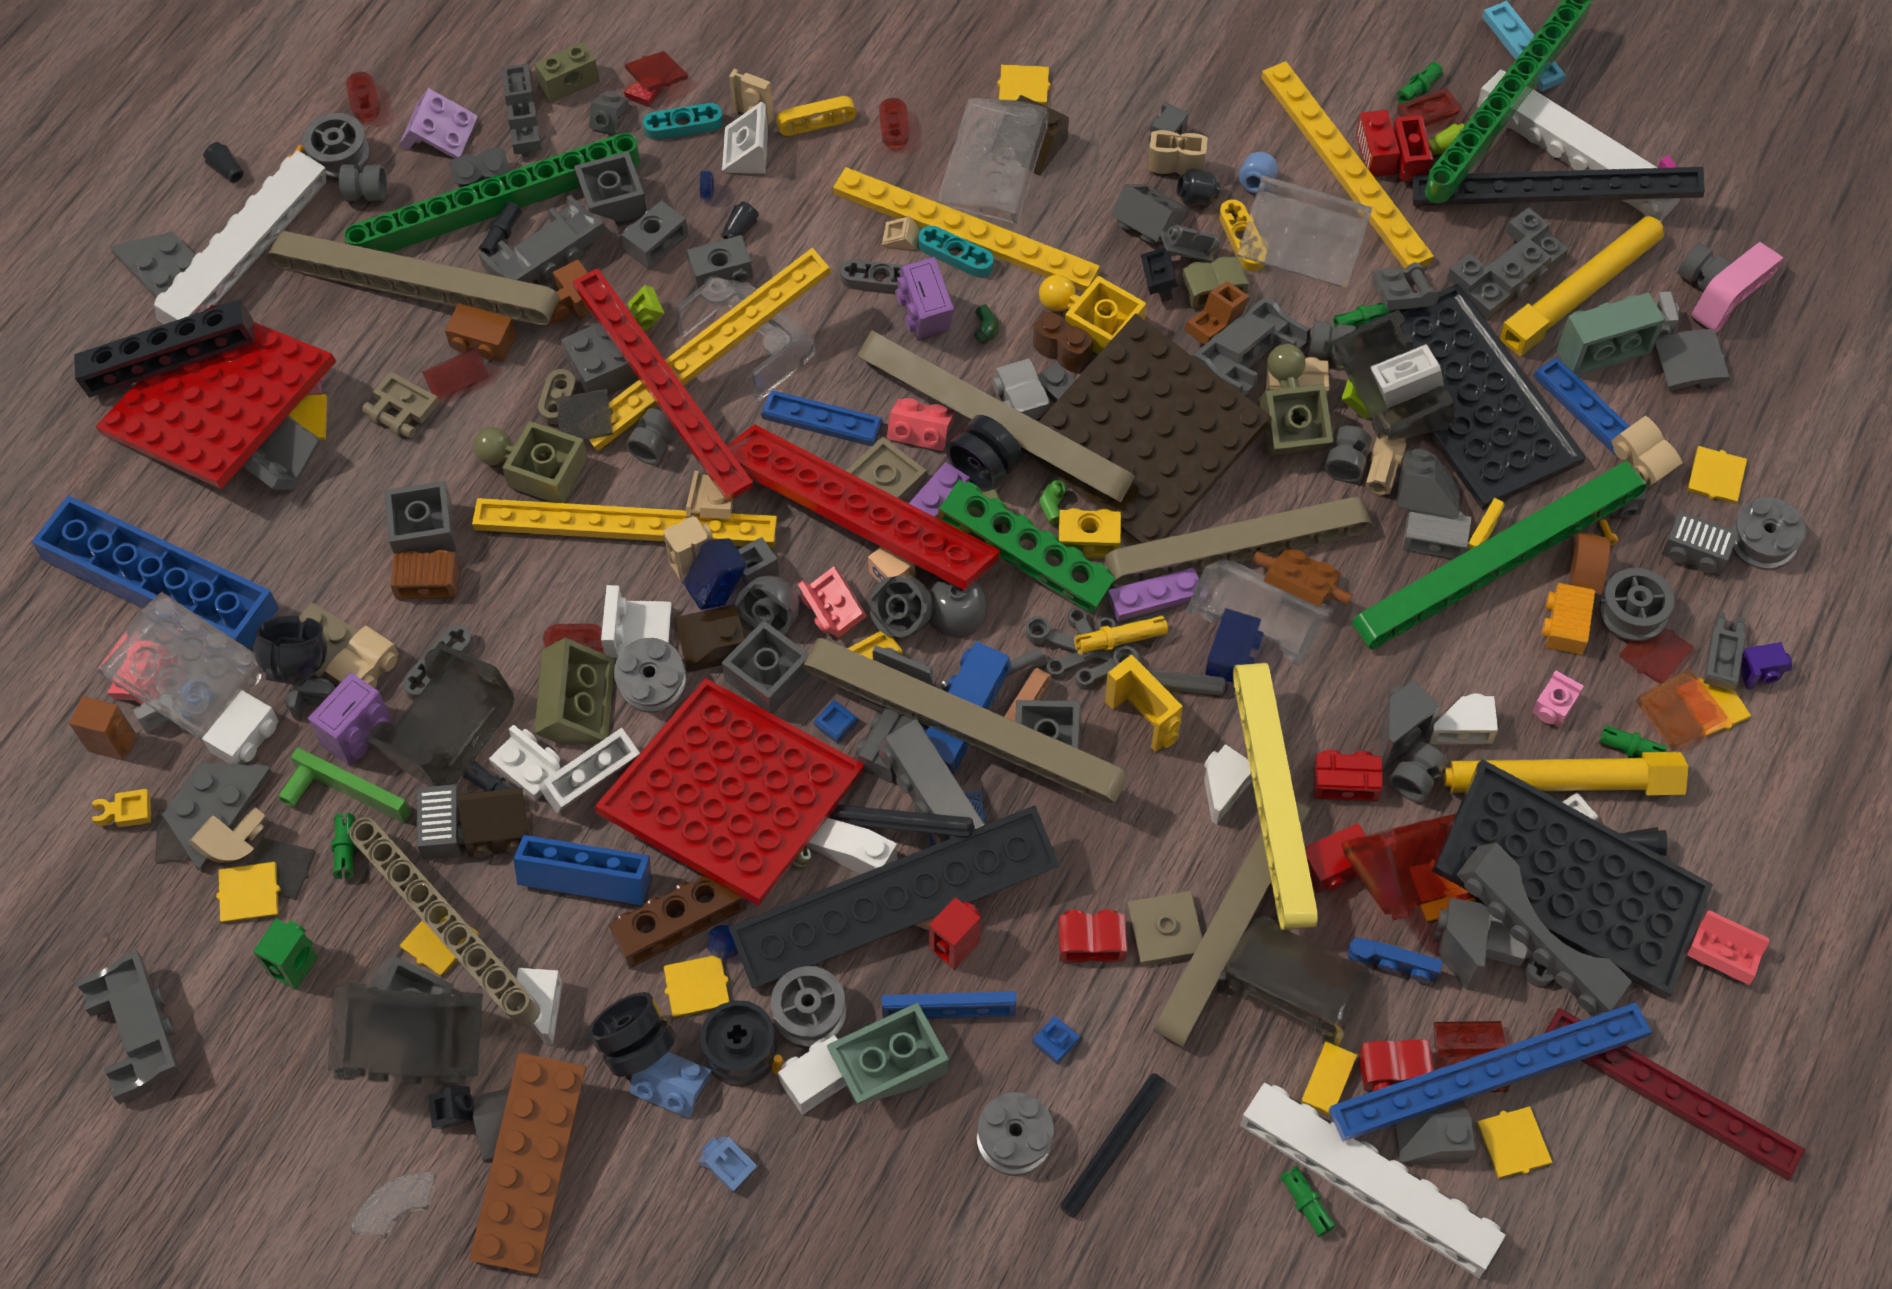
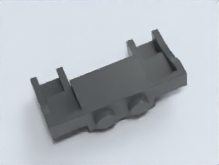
[479,195,606,285]
[1447,207,1569,320]
[1193,297,1311,396]
[76,950,181,1104]

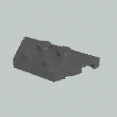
[110,232,195,298]
[162,763,272,872]

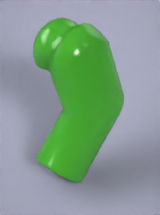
[1039,480,1066,525]

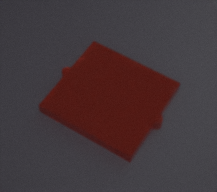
[625,51,688,92]
[1619,628,1693,685]

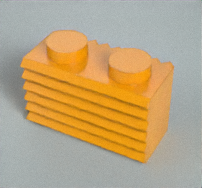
[1541,582,1595,655]

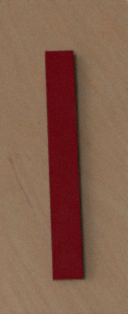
[1544,1008,1806,1181]

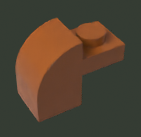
[548,260,590,325]
[1184,281,1249,345]
[1569,533,1610,594]

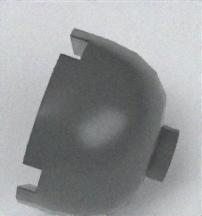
[736,575,799,635]
[870,575,933,637]
[929,579,988,638]

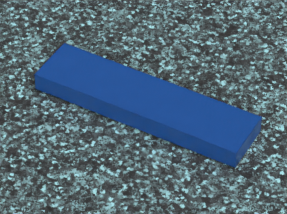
[1533,356,1630,455]
[761,390,883,447]
[882,991,1016,1019]

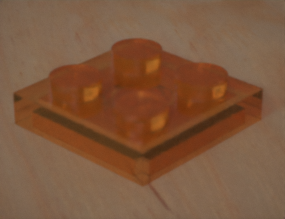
[1636,668,1728,751]

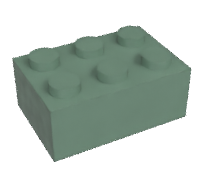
[1557,292,1665,376]

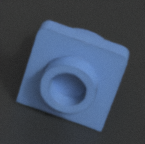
[697,1137,757,1191]

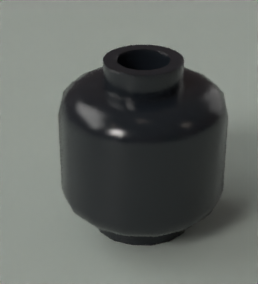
[1176,169,1220,208]

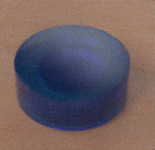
[700,171,714,199]
[707,925,738,959]

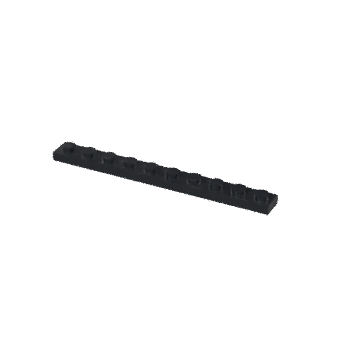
[1413,167,1705,206]

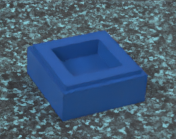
[813,700,858,744]

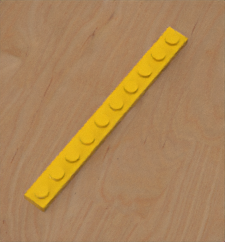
[1261,61,1434,268]
[833,167,1100,292]
[578,247,832,451]
[472,498,777,548]

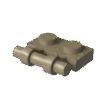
[362,371,439,438]

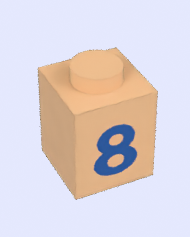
[868,547,916,583]

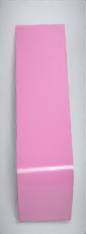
[1691,242,1785,333]

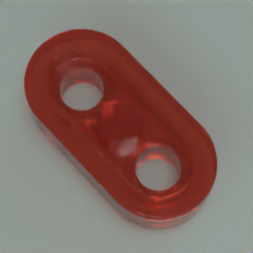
[346,72,380,121]
[879,98,909,148]
[543,624,604,652]

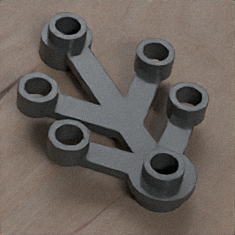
[1025,607,1141,690]

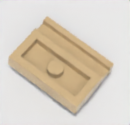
[729,68,774,126]
[686,471,735,519]

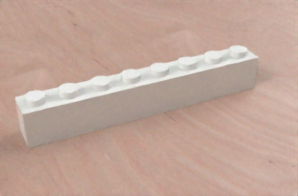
[1477,69,1680,222]
[154,150,326,324]
[1240,1082,1506,1279]

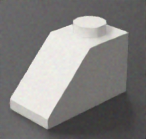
[1428,693,1498,744]
[1204,744,1252,825]
[517,968,563,1045]

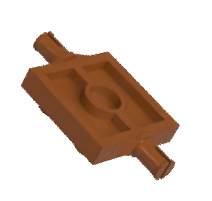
[1252,547,1353,607]

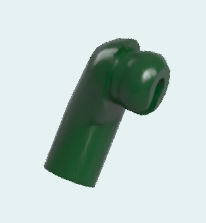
[975,304,999,344]

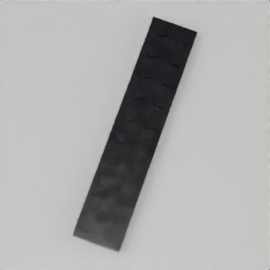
[729,805,1060,989]

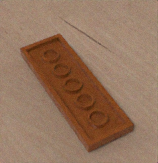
[469,1052,587,1274]

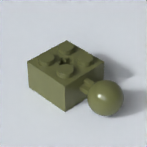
[1259,344,1334,456]
[473,421,588,503]

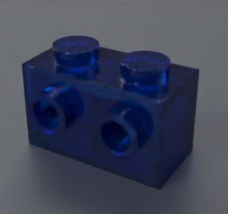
[683,538,747,610]
[1205,608,1264,683]

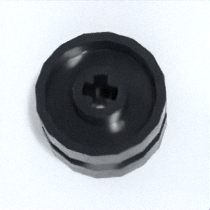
[946,415,1023,492]
[587,992,676,1077]
[700,1000,778,1086]

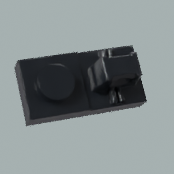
[1141,247,1178,302]

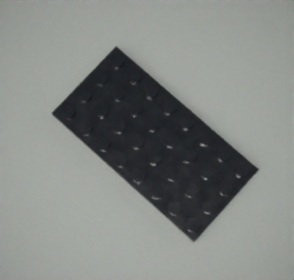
[1357,284,1586,510]
[1431,759,1713,999]

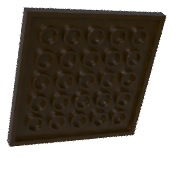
[1020,313,1272,544]

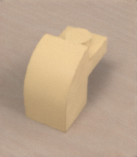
[188,807,265,863]

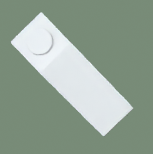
[806,818,898,874]

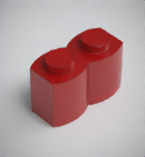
[1058,909,1127,962]
[1358,1039,1434,1091]

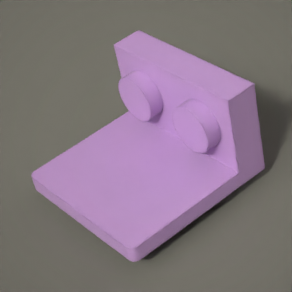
[399,88,477,159]

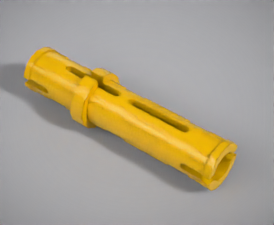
[1074,616,1168,655]

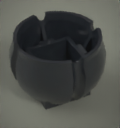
[253,616,327,686]

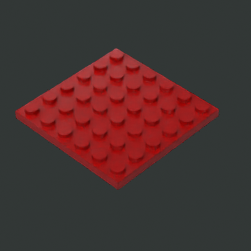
[95,305,337,489]
[595,678,864,906]

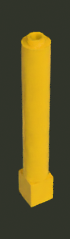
[1499,216,1664,357]
[1443,752,1689,795]

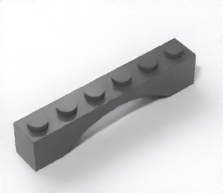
[1457,842,1632,1013]

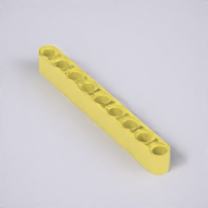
[1233,663,1318,930]

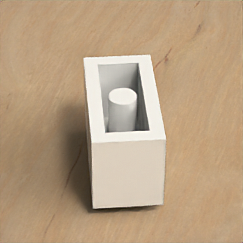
[202,690,279,764]
[778,1035,847,1115]

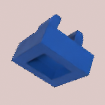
[1032,1015,1080,1065]

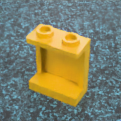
[1105,654,1183,752]

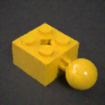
[1039,275,1147,354]

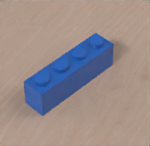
[923,641,1012,774]
[514,835,652,906]

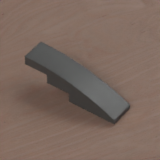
[501,63,542,154]

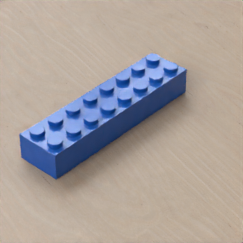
[31,495,279,657]

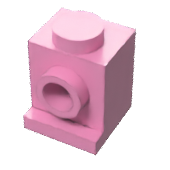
[1532,671,1584,728]

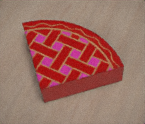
[624,79,662,107]

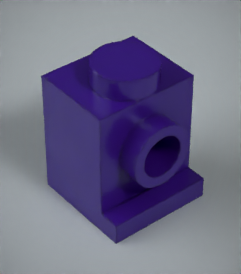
[1740,642,1792,690]

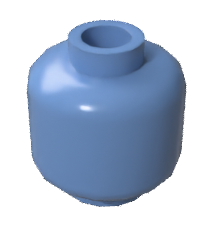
[1239,151,1278,194]

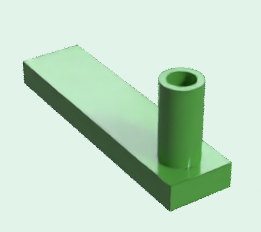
[278,747,411,823]

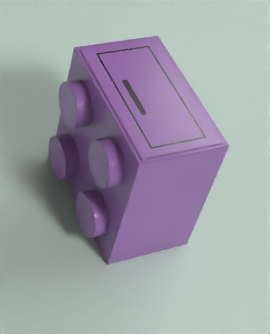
[895,257,954,340]
[308,673,392,766]

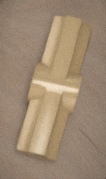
[1365,408,1412,496]

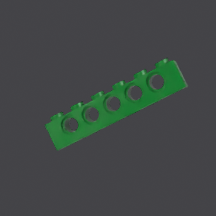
[937,480,1115,615]

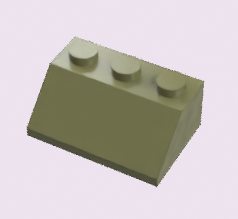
[534,637,615,744]

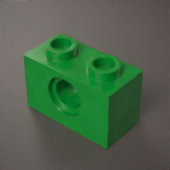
[253,918,318,990]

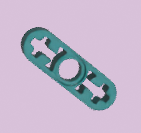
[643,103,723,140]
[919,226,994,278]

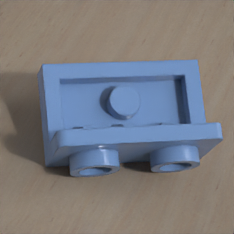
[629,1052,712,1118]

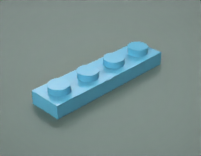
[1482,1,1566,92]

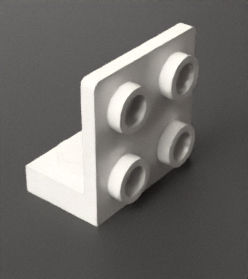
[601,585,672,658]

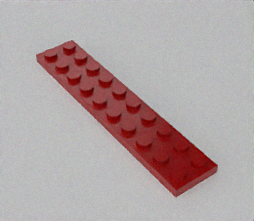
[727,424,1000,590]

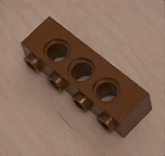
[608,875,747,969]

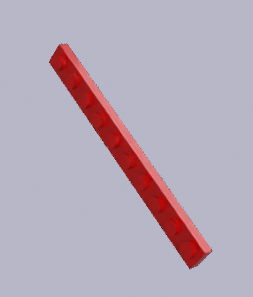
[573,268,753,502]

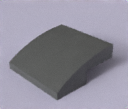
[1655,329,1730,392]

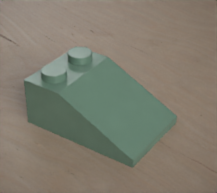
[827,1002,949,1105]

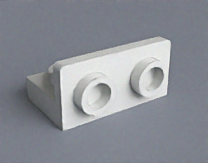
[489,725,561,801]

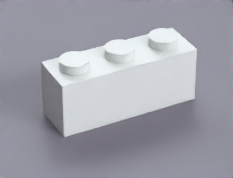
[539,728,640,813]

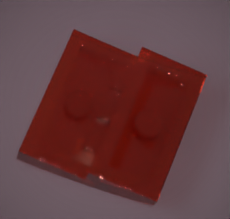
[1433,1021,1510,1092]

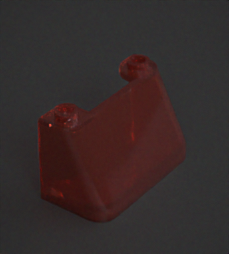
[1341,814,1476,920]

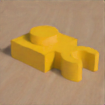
[92,789,151,827]

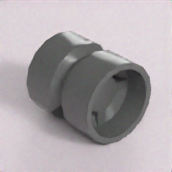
[339,164,387,202]
[1677,243,1732,291]
[1308,320,1355,364]
[626,408,678,465]
[1325,426,1372,482]
[1389,741,1448,802]

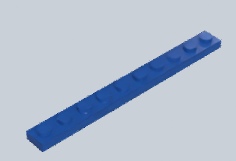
[1329,1002,1652,1142]

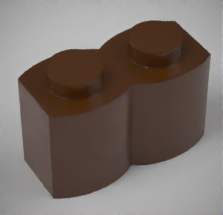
[1033,312,1093,374]

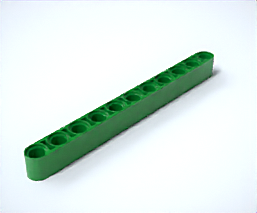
[1425,0,1592,203]
[344,133,640,253]
[1351,461,1648,650]

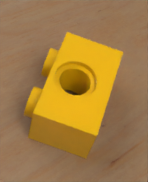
[1059,508,1121,558]

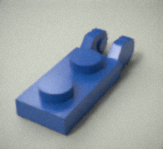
[1347,937,1443,983]

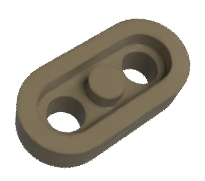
[538,369,577,424]

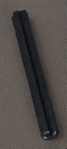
[830,805,975,837]
[1060,1073,1166,1218]

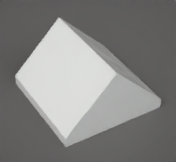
[722,102,768,174]
[1370,344,1444,408]

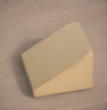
[882,216,920,250]

